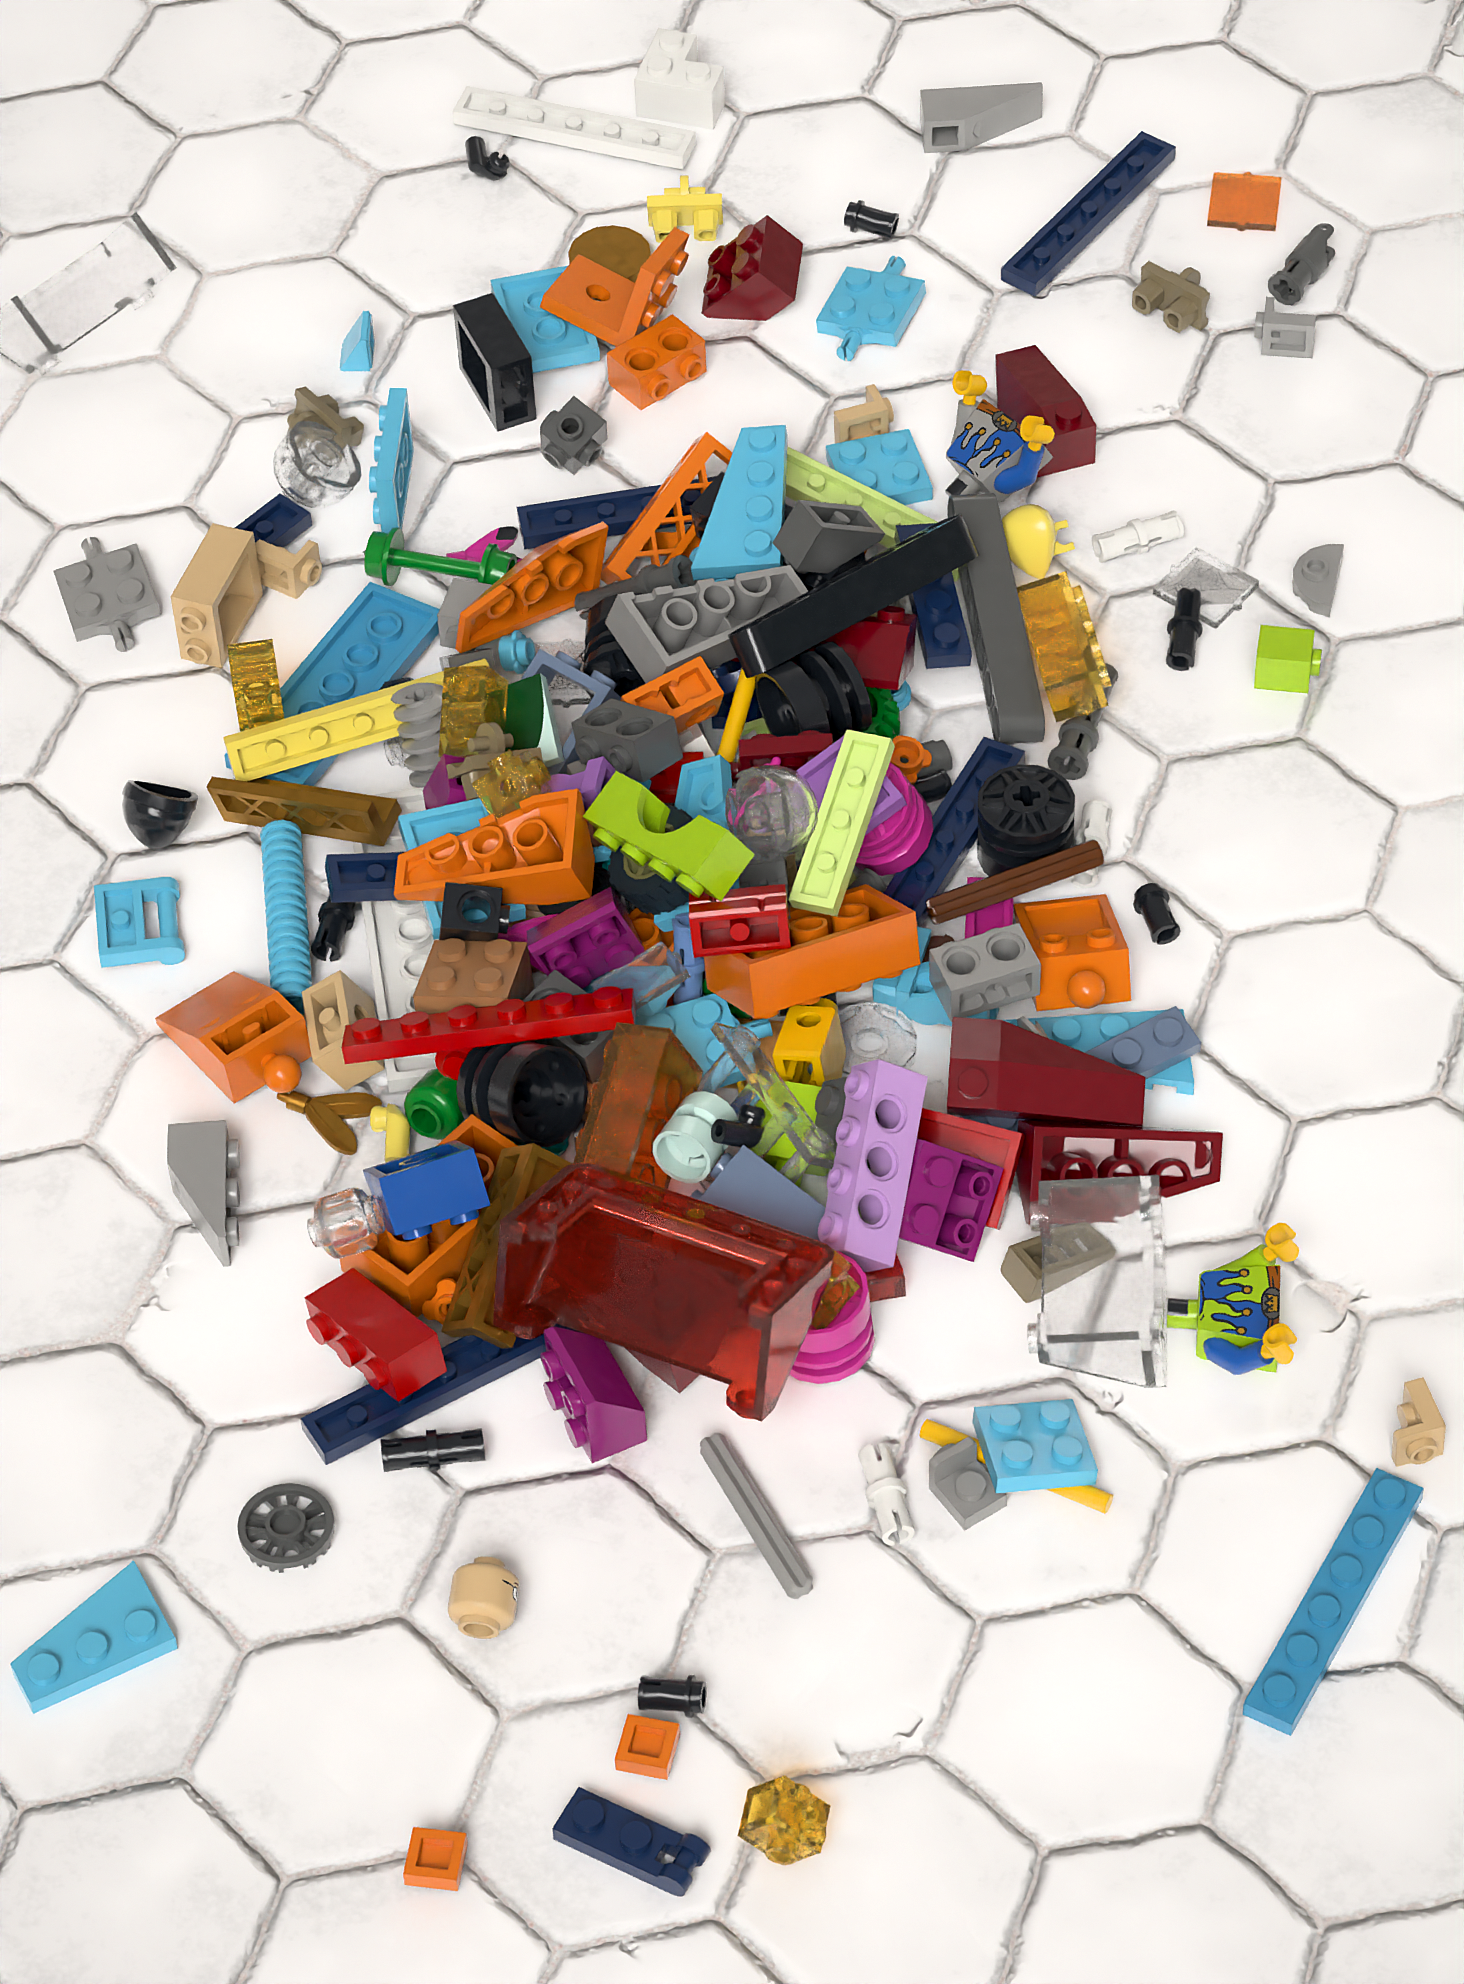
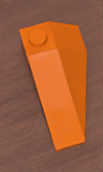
[455,522,609,653]
[394,788,595,905]

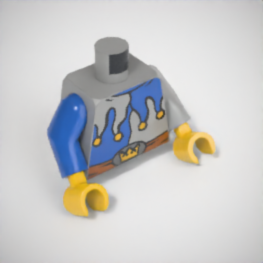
[945,370,1054,502]

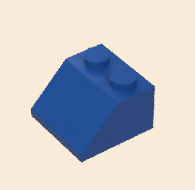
[363,1140,490,1240]

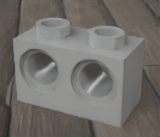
[929,923,1041,1022]

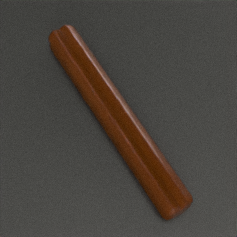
[925,839,1104,925]

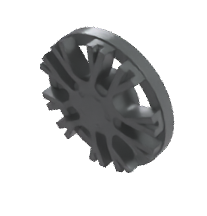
[237,1483,335,1573]

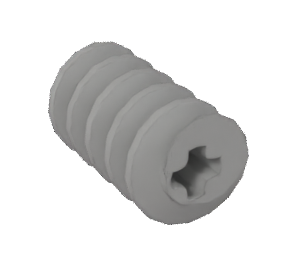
[391,683,462,787]

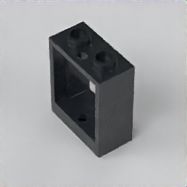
[453,293,537,432]

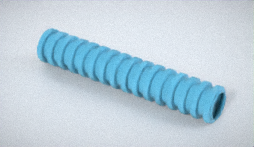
[260,820,312,1015]

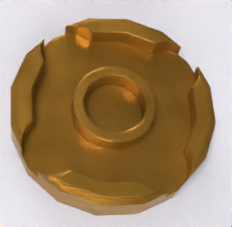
[568,225,651,283]

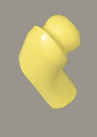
[370,1103,410,1162]

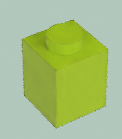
[1254,625,1322,694]

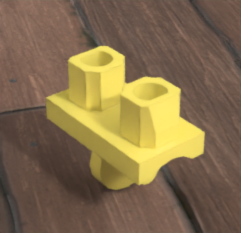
[647,175,723,243]

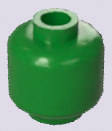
[404,1069,465,1140]

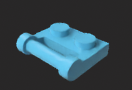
[94,877,185,968]

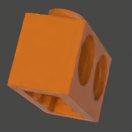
[607,314,707,410]
[620,656,724,734]

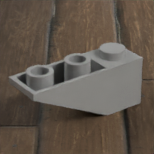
[920,82,1043,153]
[167,1120,240,1267]

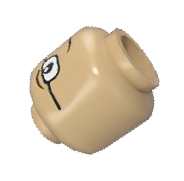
[448,1557,520,1639]

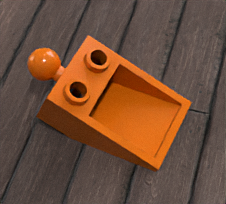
[1013,894,1131,1011]
[155,971,312,1104]

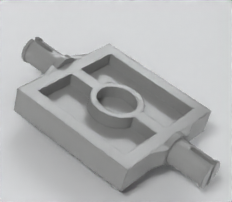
[53,537,161,652]

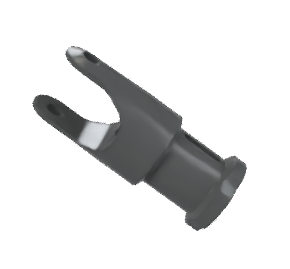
[1268,223,1335,306]

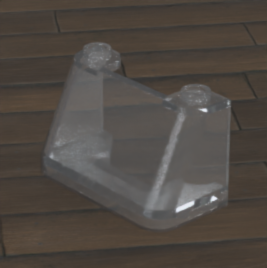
[1027,1175,1168,1388]

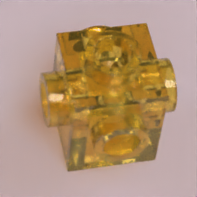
[471,749,552,818]
[737,1775,831,1866]

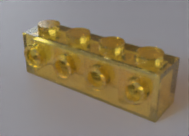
[1017,571,1112,723]

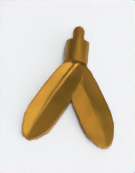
[277,1090,382,1155]

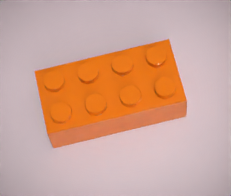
[704,884,921,1019]
[336,1114,518,1318]

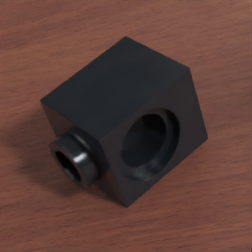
[439,882,510,941]

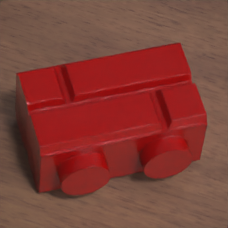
[689,884,791,958]

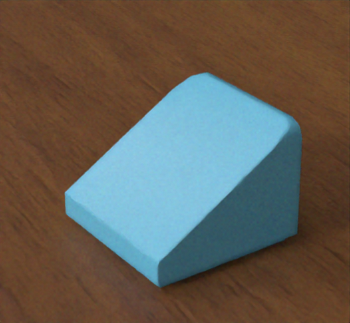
[339,311,375,371]

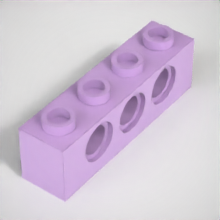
[818,1059,928,1272]

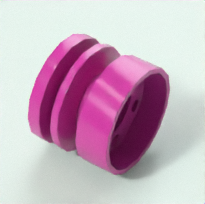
[855,763,933,876]
[763,1248,875,1384]

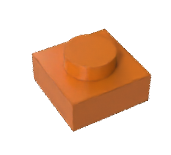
[615,1714,680,1780]
[403,1827,468,1891]

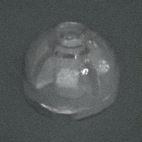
[272,421,362,509]
[725,765,818,862]

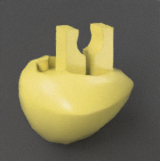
[1002,504,1075,579]

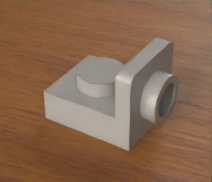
[1254,296,1316,359]
[929,1437,1007,1531]

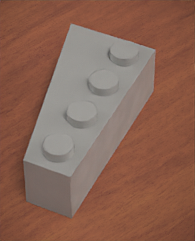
[605,565,808,683]

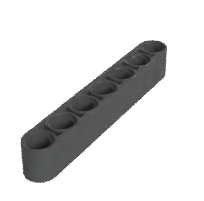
[947,493,1045,744]

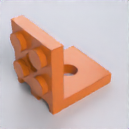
[540,227,690,347]

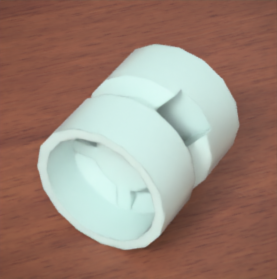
[653,1091,738,1183]

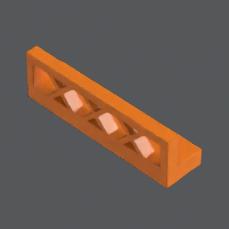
[601,432,733,585]

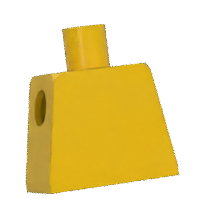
[772,998,846,1087]

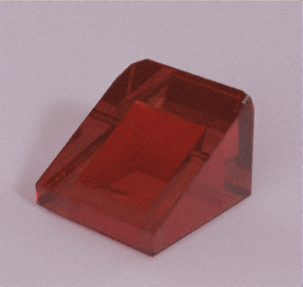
[864,1253,906,1302]

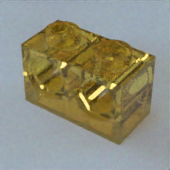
[227,639,284,732]

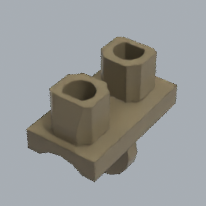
[1132,261,1210,333]
[287,386,364,465]
[446,722,543,801]

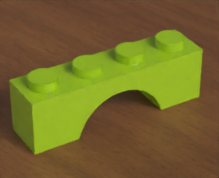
[582,771,755,901]

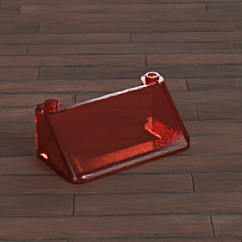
[493,1163,834,1422]

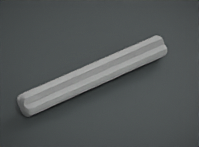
[700,1433,813,1599]

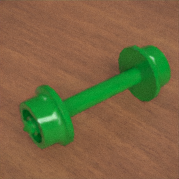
[363,528,517,586]

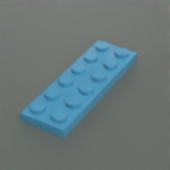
[224,582,440,786]

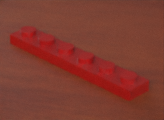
[341,986,636,1064]

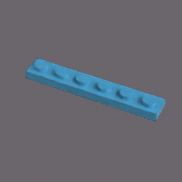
[1243,1468,1424,1736]

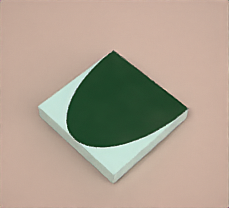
[457,673,564,772]

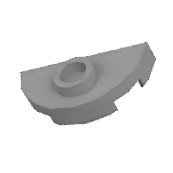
[1292,544,1344,617]

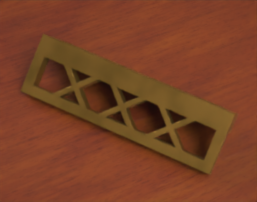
[206,776,402,846]
[441,1143,573,1349]

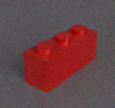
[304,1268,447,1402]

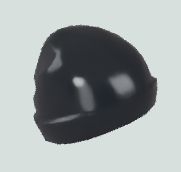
[122,780,198,849]

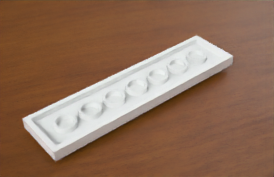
[353,787,439,1093]

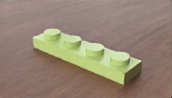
[788,730,895,917]

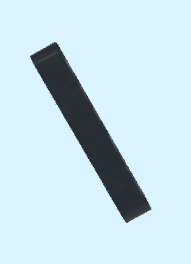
[728,514,979,678]

